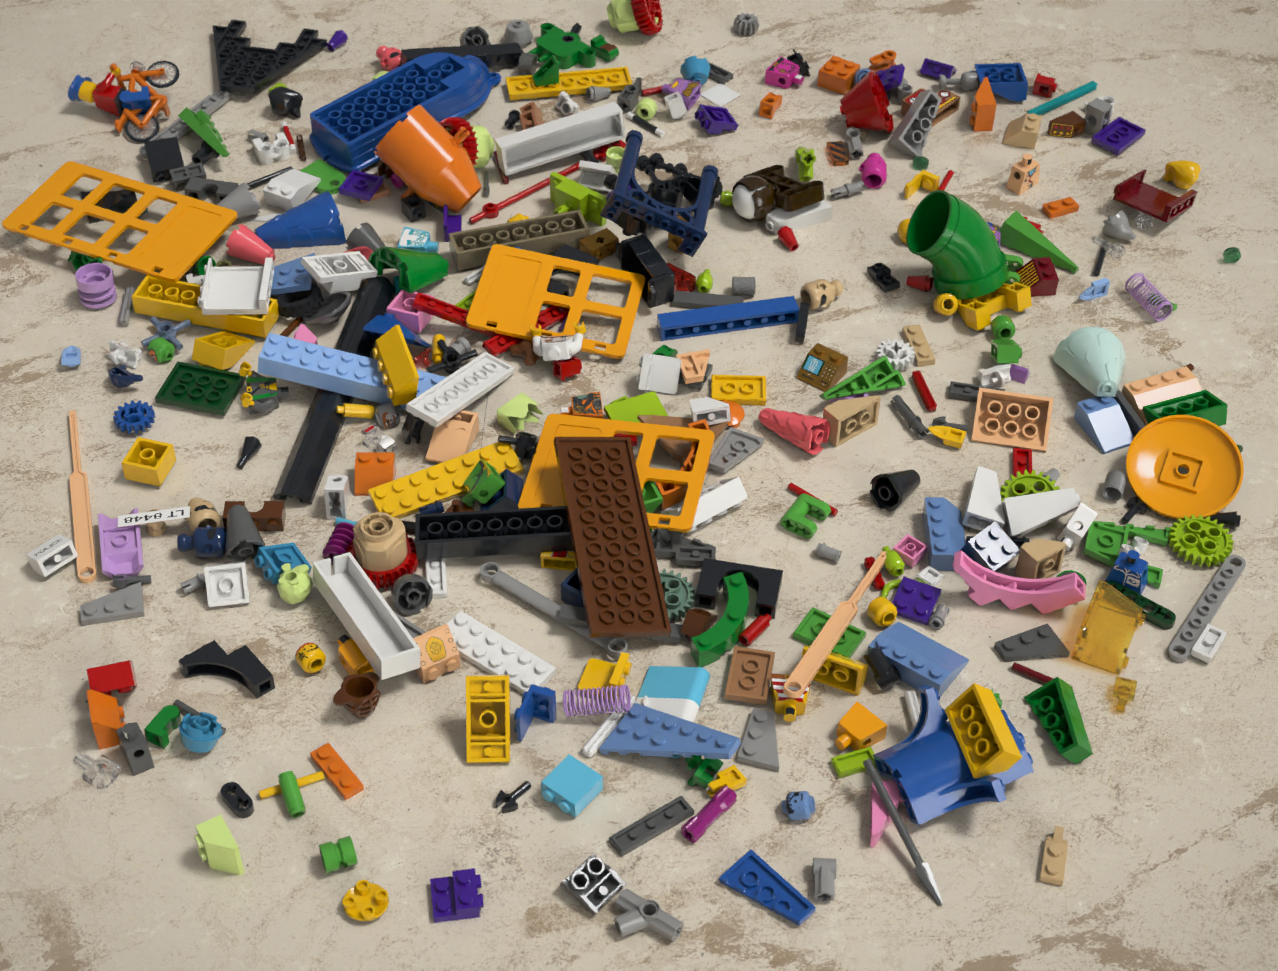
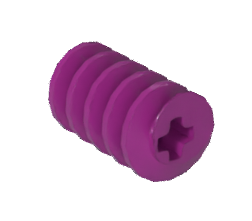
[322,522,354,565]

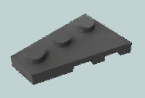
[994,623,1070,662]

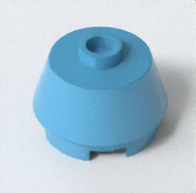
[680,56,711,85]
[179,712,223,753]

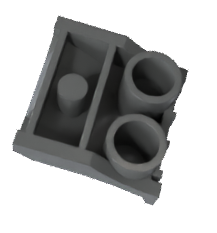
[560,853,627,915]

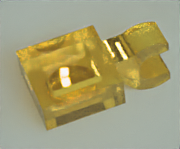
[1112,676,1137,714]

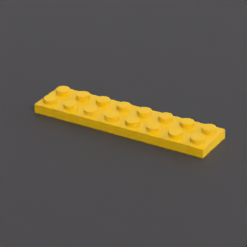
[505,67,632,100]
[368,442,524,519]

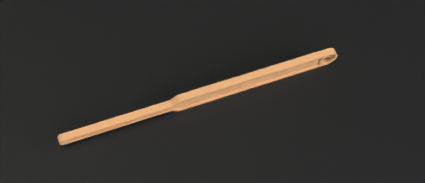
[69,410,97,583]
[783,551,886,698]

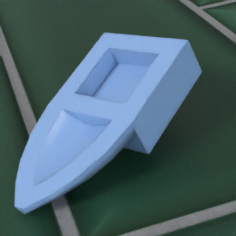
[1078,278,1110,300]
[61,346,81,367]

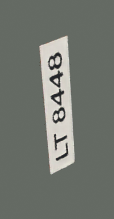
[117,506,190,528]

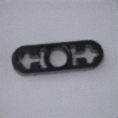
[795,302,810,342]

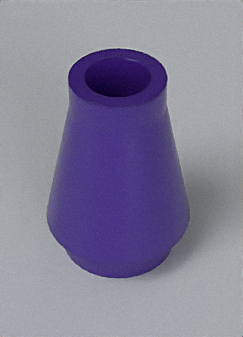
[326,30,348,51]

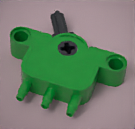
[527,23,596,70]

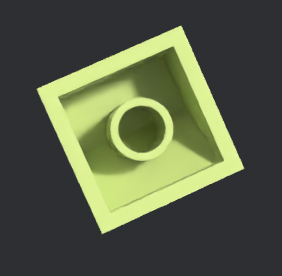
[194,815,244,875]

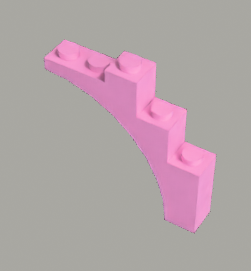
[953,550,1086,615]

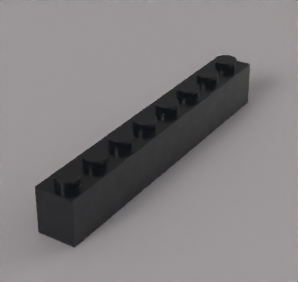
[400,43,524,68]

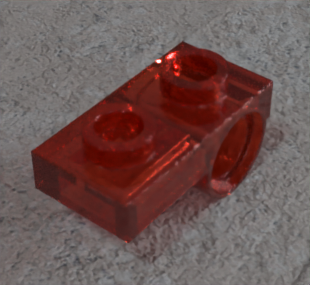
[667,263,696,292]

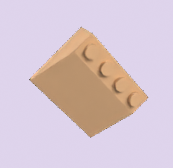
[1122,366,1202,425]
[971,388,1054,452]

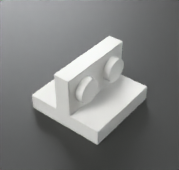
[578,160,618,193]
[204,562,250,607]

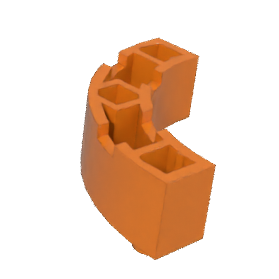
[655,419,710,510]

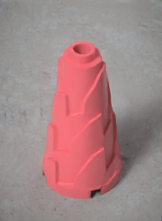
[758,408,830,455]

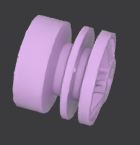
[75,263,117,308]

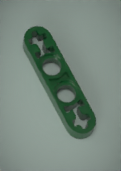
[1102,581,1176,630]

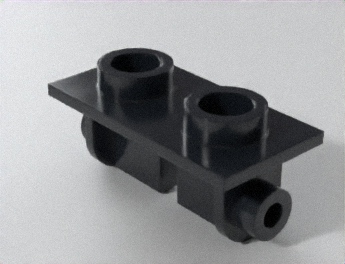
[787,49,810,76]

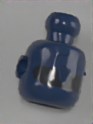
[177,525,226,559]

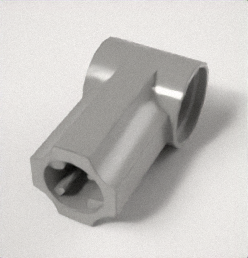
[894,77,912,104]
[845,128,863,160]
[812,858,836,903]

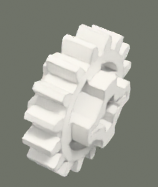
[876,338,915,371]

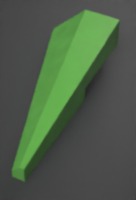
[178,107,230,157]
[999,210,1079,274]
[819,355,906,400]

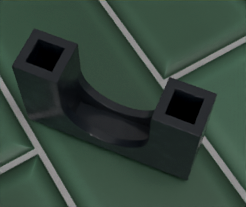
[547,244,599,305]
[695,558,783,619]

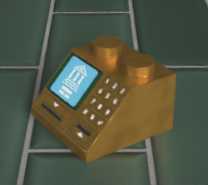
[797,343,848,391]

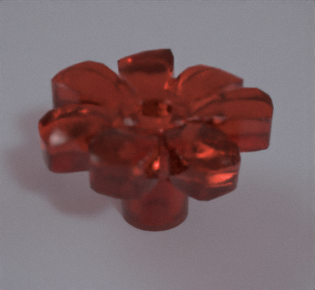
[413,348,432,367]

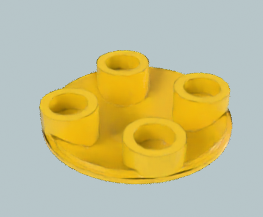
[342,880,389,921]

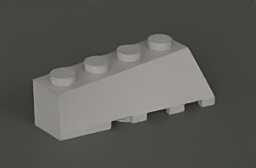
[888,89,941,160]

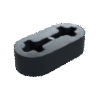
[221,782,254,818]

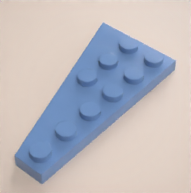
[271,253,316,295]
[599,703,741,759]

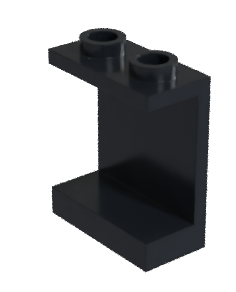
[144,137,184,183]

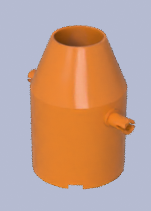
[374,105,482,213]

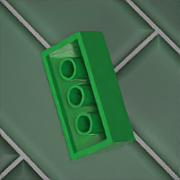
[1143,390,1228,426]

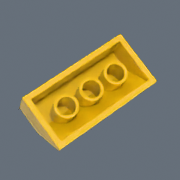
[372,325,419,406]
[944,683,1022,779]

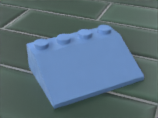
[867,621,969,697]

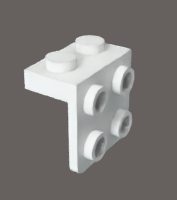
[636,353,682,394]

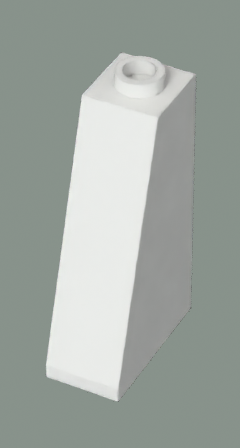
[765,200,832,236]
[962,466,1005,531]
[1002,488,1080,538]

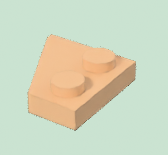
[676,349,710,384]

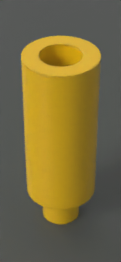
[431,334,445,364]
[336,403,374,419]

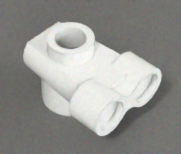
[555,91,580,115]

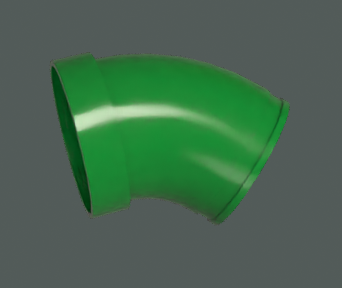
[906,190,1009,299]

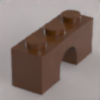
[222,501,286,531]

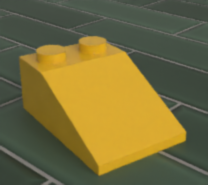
[192,330,255,370]

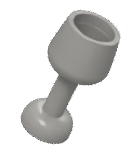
[939,72,978,91]

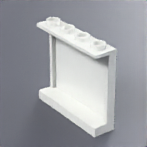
[198,258,274,315]

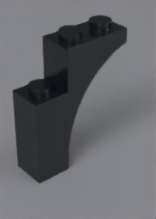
[178,640,275,699]

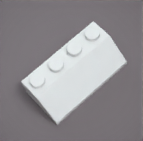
[660,477,748,533]

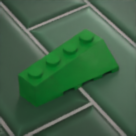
[1024,677,1093,764]

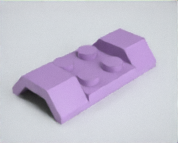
[98,508,144,579]

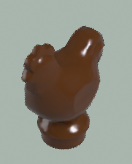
[509,336,542,366]

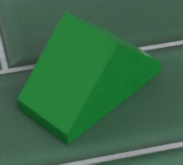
[532,55,559,87]

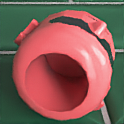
[376,45,401,72]

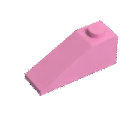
[870,780,903,847]

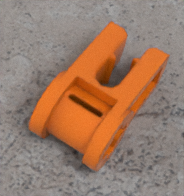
[868,50,897,75]

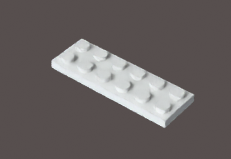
[447,611,557,694]

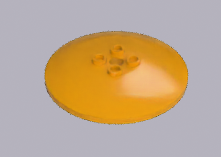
[1126,415,1244,520]

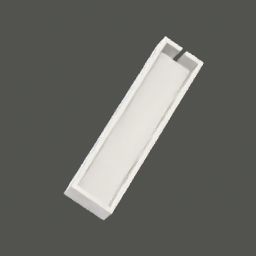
[494,101,626,176]
[313,552,420,680]

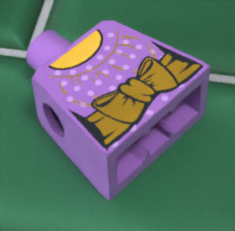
[662,79,701,111]

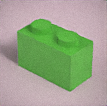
[991,339,1022,363]

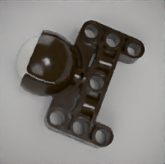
[732,165,825,223]

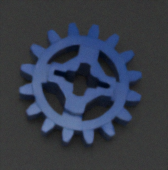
[113,400,156,434]

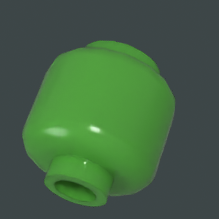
[990,315,1016,340]

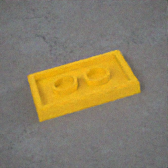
[711,375,766,406]

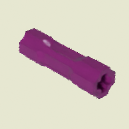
[681,786,737,843]

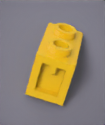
[904,170,940,199]

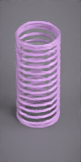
[1125,273,1173,321]
[563,685,631,717]

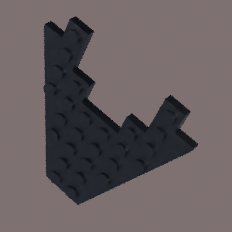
[213,19,327,95]

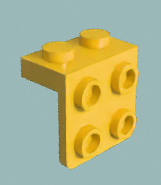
[578,652,632,700]

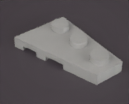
[709,427,764,474]
[80,582,144,626]
[737,708,779,772]

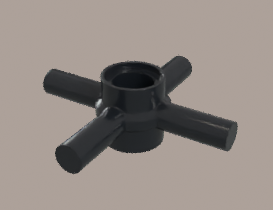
[426,339,478,374]

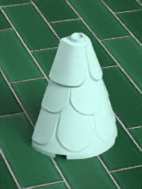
[1053,327,1126,397]

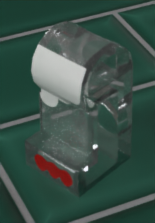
[361,423,397,452]

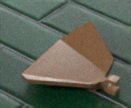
[637,415,728,469]

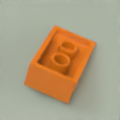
[969,77,997,131]

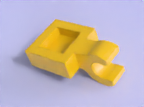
[707,765,747,798]

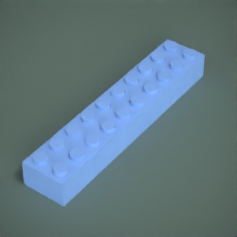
[257,333,446,410]

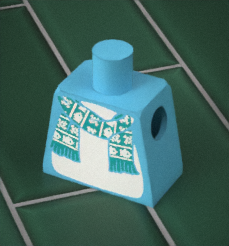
[397,227,439,252]

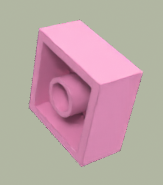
[893,534,928,568]

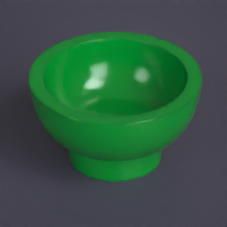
[193,256,216,276]

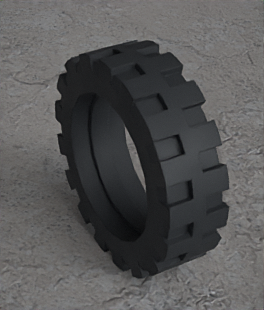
[276,283,324,318]

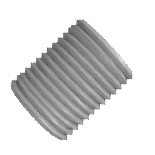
[732,276,756,295]
[1102,471,1127,501]

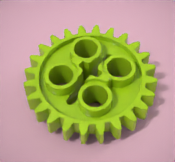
[1000,470,1060,528]
[1168,514,1234,567]

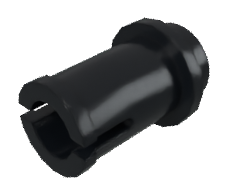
[505,110,520,129]

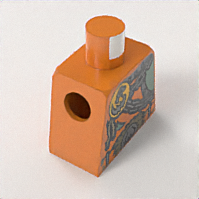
[561,392,603,419]

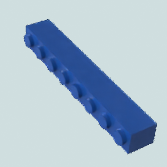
[657,296,799,341]

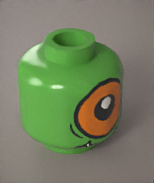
[148,337,175,364]

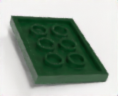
[155,361,246,416]

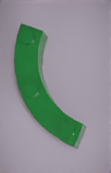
[691,572,749,667]

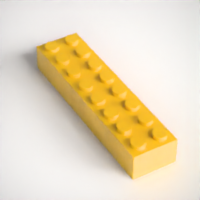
[131,275,280,338]

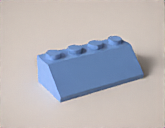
[922,497,966,571]

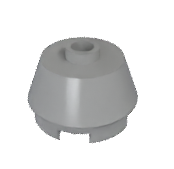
[503,20,533,49]

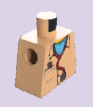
[1006,154,1040,195]

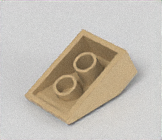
[823,395,881,447]

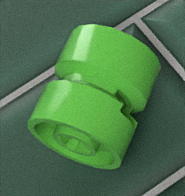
[319,836,358,873]

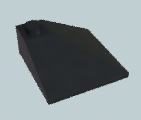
[80,186,137,224]

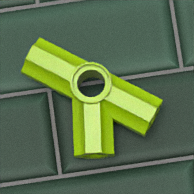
[794,146,816,182]

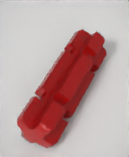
[864,556,885,591]

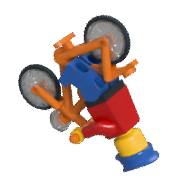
[68,61,180,142]

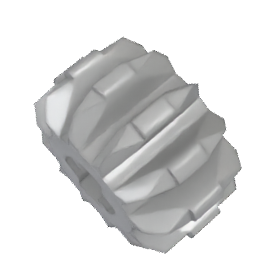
[734,13,759,36]

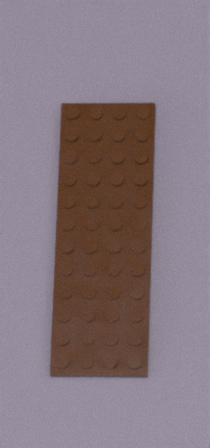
[553,437,672,638]

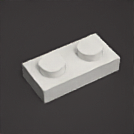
[1190,624,1227,663]

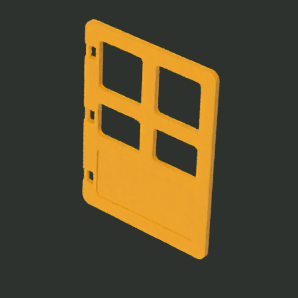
[466,244,645,359]
[518,414,715,532]

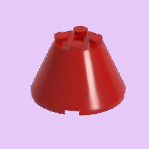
[840,70,894,132]

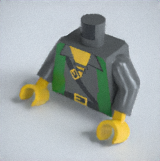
[239,362,289,415]

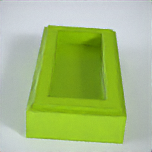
[831,746,877,779]

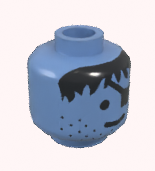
[782,791,815,820]

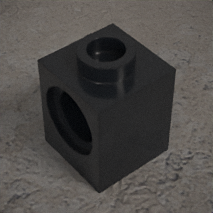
[401,194,426,223]

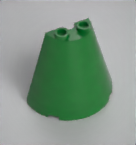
[368,246,449,293]

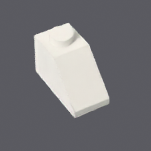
[689,397,731,425]

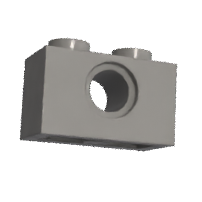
[1084,98,1113,136]

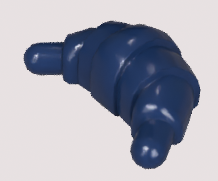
[108,364,143,388]

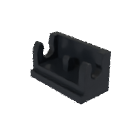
[402,412,425,445]

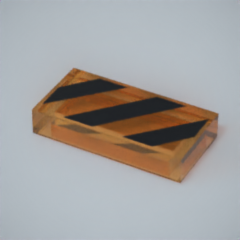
[826,141,849,166]

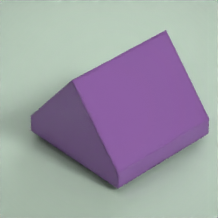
[1010,364,1030,384]

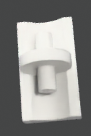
[108,340,142,368]
[977,363,1011,387]

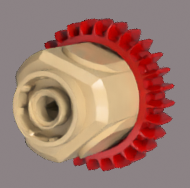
[346,512,419,590]

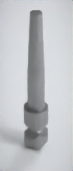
[483,171,490,197]

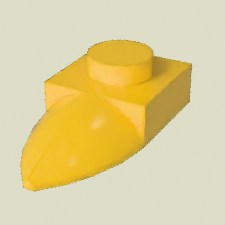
[928,426,967,449]

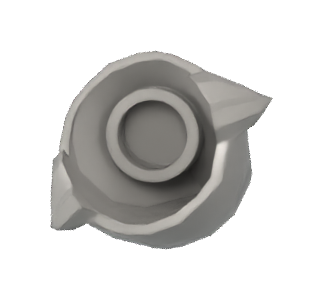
[1103,210,1136,240]

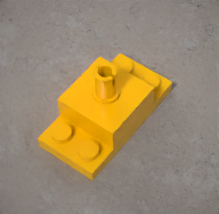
[466,675,511,763]

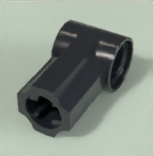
[191,140,220,165]
[863,646,902,690]

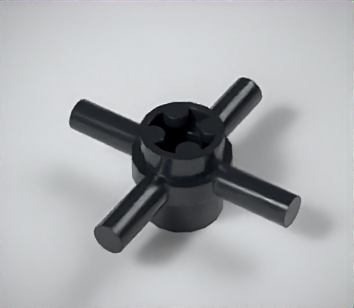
[498,432,538,459]

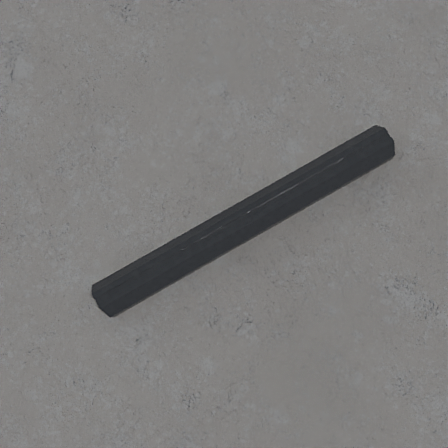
[273,276,395,504]

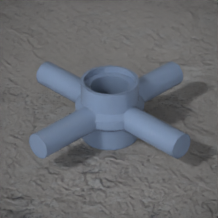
[141,316,192,350]

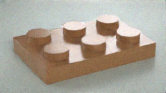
[724,646,775,705]

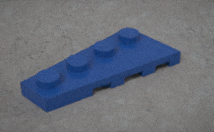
[719,849,816,926]

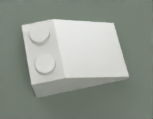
[263,169,321,211]

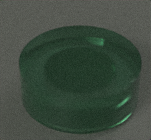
[912,156,929,171]
[1223,247,1241,263]

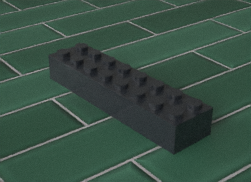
[415,506,574,560]

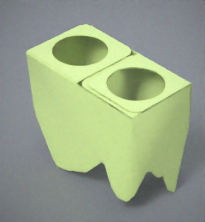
[497,392,543,434]

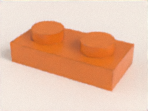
[1042,197,1080,219]

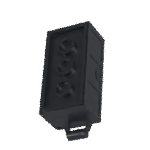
[615,234,675,308]

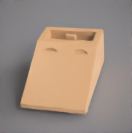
[426,410,479,463]

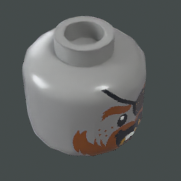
[374,402,403,429]

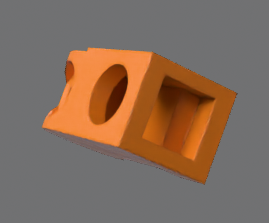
[759,92,783,119]

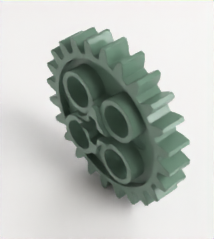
[659,569,695,623]

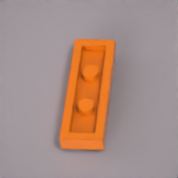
[310,742,364,801]

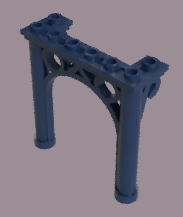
[600,130,719,257]

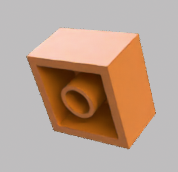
[817,56,860,95]

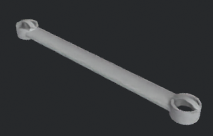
[480,562,628,659]

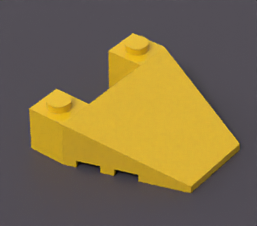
[957,282,1032,330]

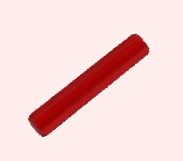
[911,370,937,412]

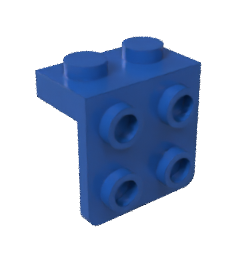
[514,684,557,742]

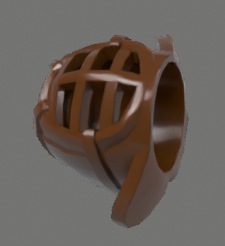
[333,672,381,718]

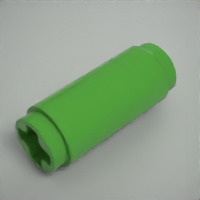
[278,771,306,818]

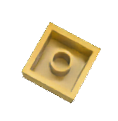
[121,437,177,487]

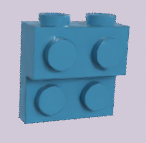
[254,542,312,585]

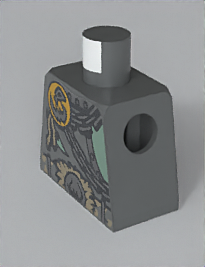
[116,722,155,776]

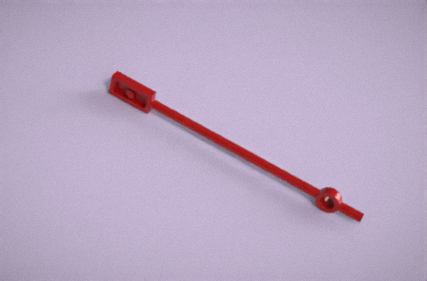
[469,140,626,224]

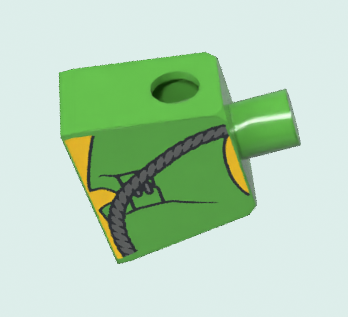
[462,458,505,507]

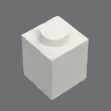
[664,91,687,119]

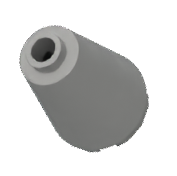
[216,183,260,219]

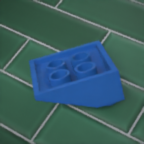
[974,63,1028,102]
[363,313,430,348]

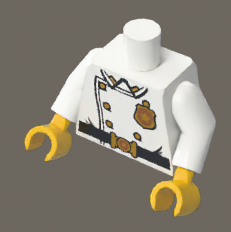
[530,321,586,361]

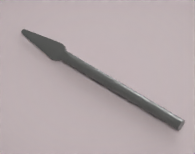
[863,759,943,906]

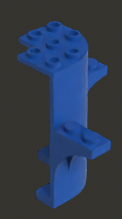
[872,685,1034,825]

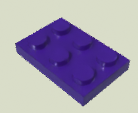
[1091,117,1146,155]

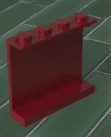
[1113,169,1197,223]

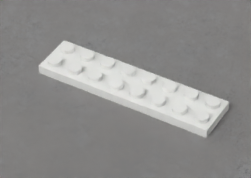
[405,352,515,428]

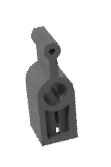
[617,77,642,113]

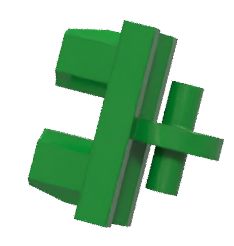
[685,755,724,789]

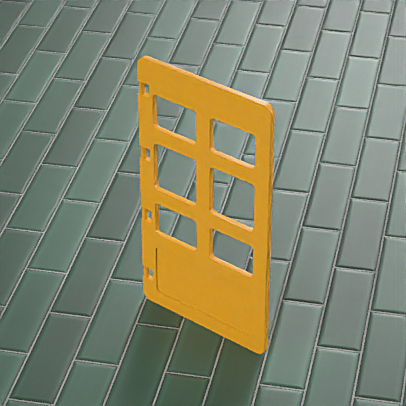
[2,161,238,282]

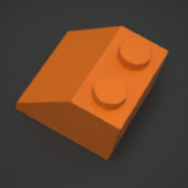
[355,452,396,496]
[86,689,126,750]

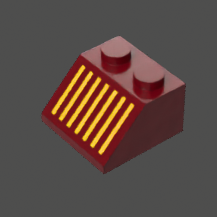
[1016,257,1059,297]

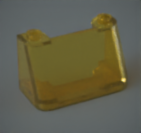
[1071,580,1146,675]

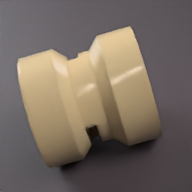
[146,509,166,537]

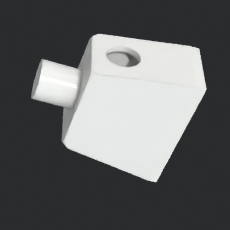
[324,475,350,520]
[1057,503,1098,551]

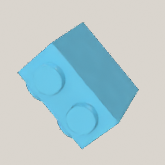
[541,754,603,818]

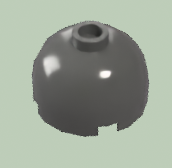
[460,26,491,46]
[391,573,433,615]

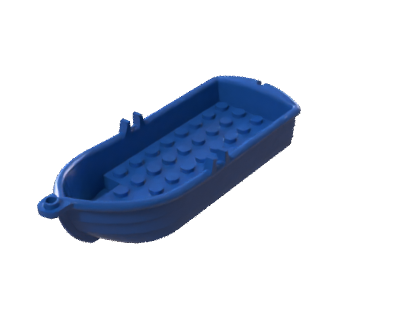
[309,52,501,172]

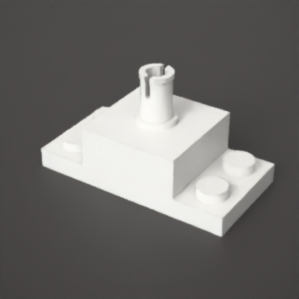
[300,251,378,297]

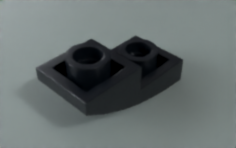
[867,263,900,293]

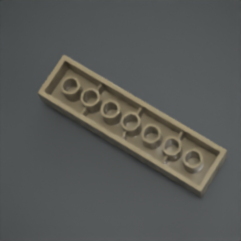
[449,210,589,270]

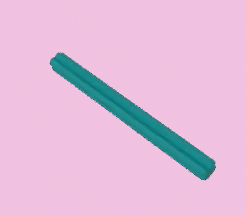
[1027,81,1097,115]

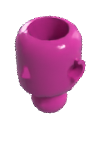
[859,153,887,189]

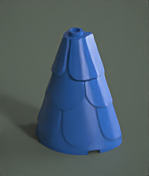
[254,191,346,249]

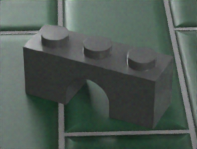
[184,177,239,203]

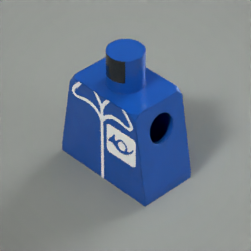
[1104,550,1148,595]

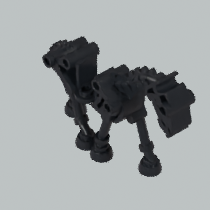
[604,153,723,238]

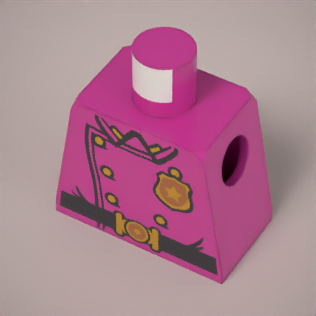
[765,56,804,89]

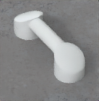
[1118,536,1149,555]

